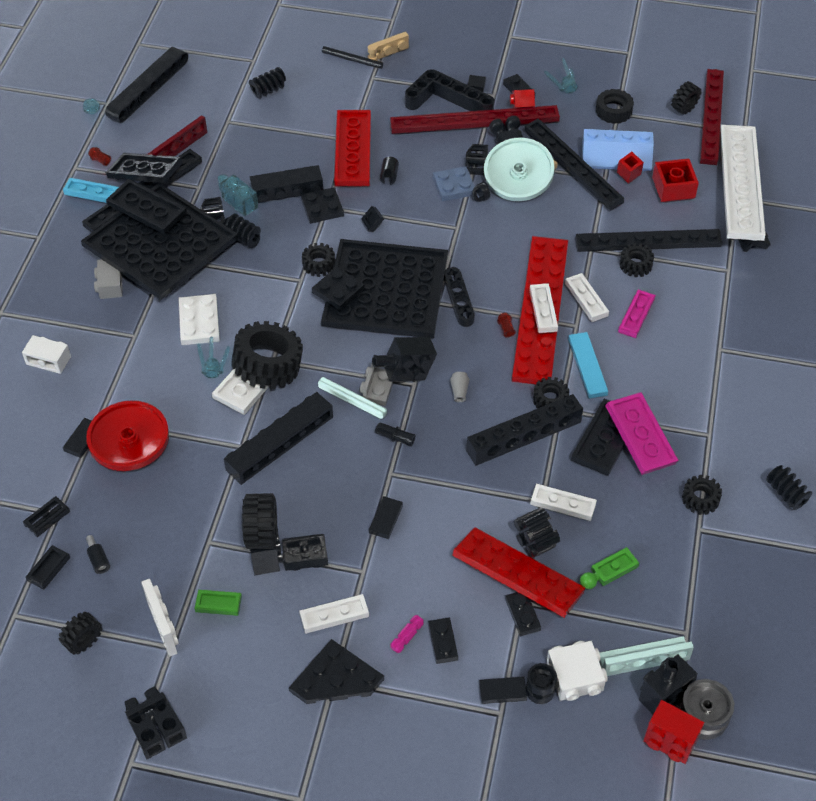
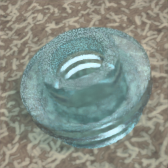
[83,98,100,114]

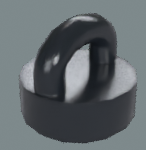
[472,182,490,202]

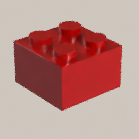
[652,158,699,202]
[643,700,705,764]

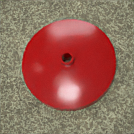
[86,401,169,471]

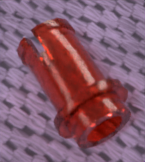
[88,147,111,166]
[497,313,516,338]

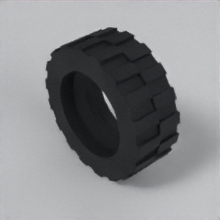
[596,89,634,124]

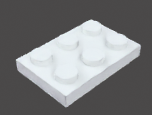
[179,294,220,345]
[212,369,269,415]
[142,579,179,657]

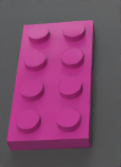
[605,392,679,475]

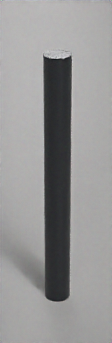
[322,46,383,69]

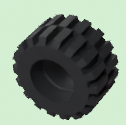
[242,493,277,549]

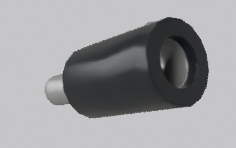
[86,535,110,574]

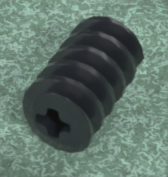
[249,67,286,99]
[222,213,261,248]
[766,465,813,510]

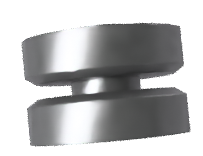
[679,679,735,740]

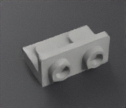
[360,364,394,406]

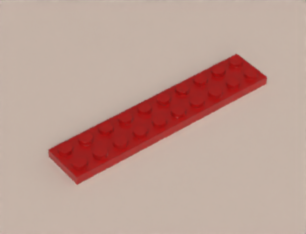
[512,236,568,384]

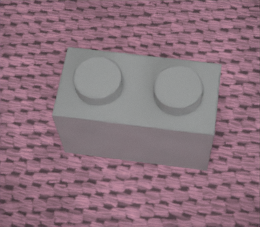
[94,259,123,299]

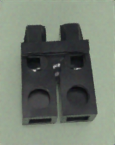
[125,687,187,760]

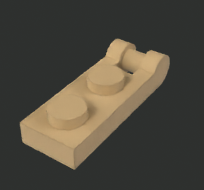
[368,32,409,61]

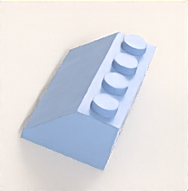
[582,129,654,171]

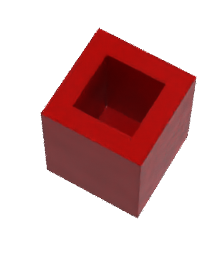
[510,89,535,108]
[617,152,644,184]

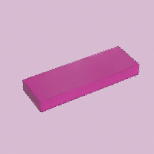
[618,289,656,338]

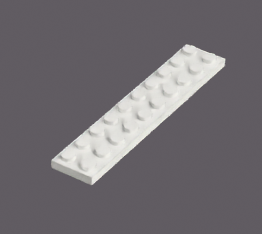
[720,125,765,241]

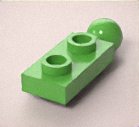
[580,547,639,590]

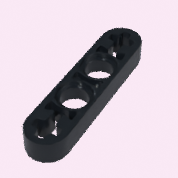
[444,267,475,327]

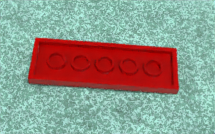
[334,110,371,186]
[452,527,585,618]

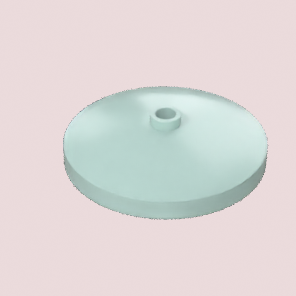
[484,138,554,201]

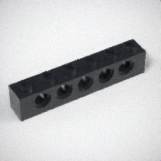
[466,394,583,466]

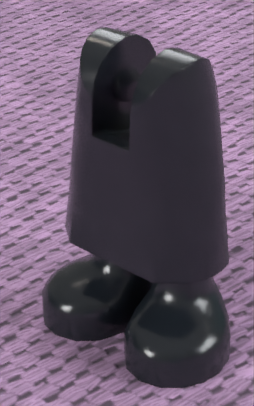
[489,116,523,144]

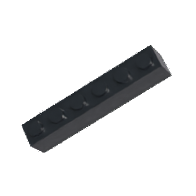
[224,392,333,485]

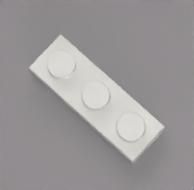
[565,273,609,322]
[530,284,558,333]
[530,484,597,521]
[299,594,369,634]

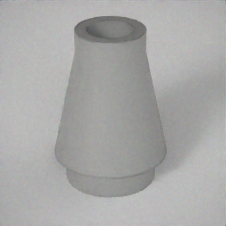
[450,372,470,402]

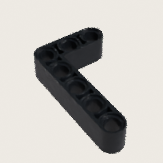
[405,69,494,111]

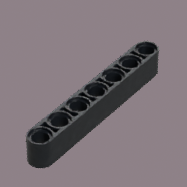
[105,47,188,123]

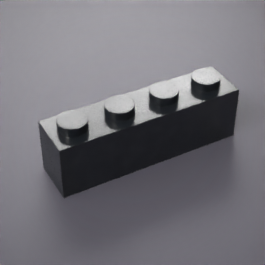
[250,165,324,203]

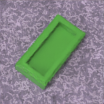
[194,589,242,616]

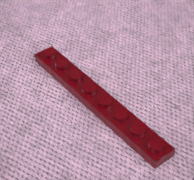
[700,69,724,166]

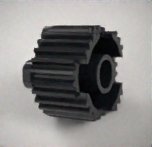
[513,508,560,558]

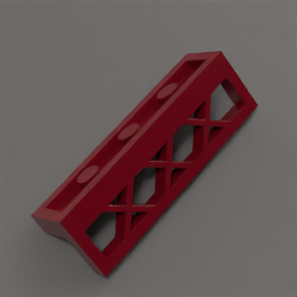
[148,115,208,157]

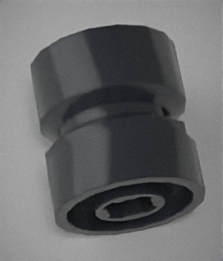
[526,663,557,704]

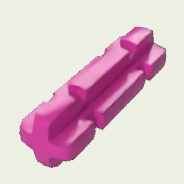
[390,615,424,653]

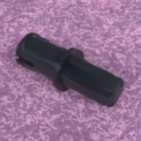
[375,422,416,446]

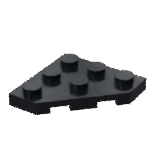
[289,639,384,704]

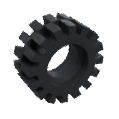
[671,81,702,114]
[302,243,335,277]
[619,243,654,277]
[533,377,569,408]
[682,475,722,515]
[58,612,102,655]

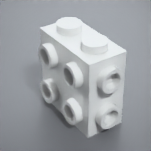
[547,641,608,701]

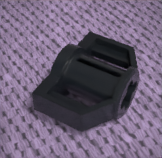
[465,144,488,175]
[200,197,225,223]

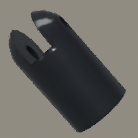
[380,156,399,185]

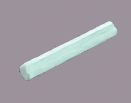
[318,377,387,419]

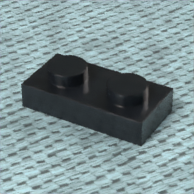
[503,74,535,93]
[505,592,541,637]
[428,617,458,664]

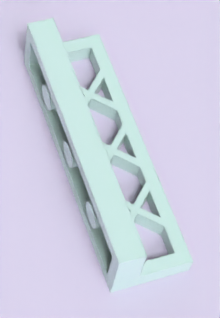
[599,636,694,676]

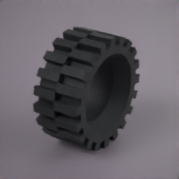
[232,321,303,389]

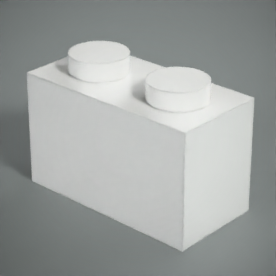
[22,335,71,374]

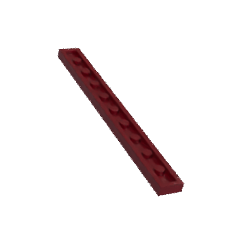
[390,105,560,134]

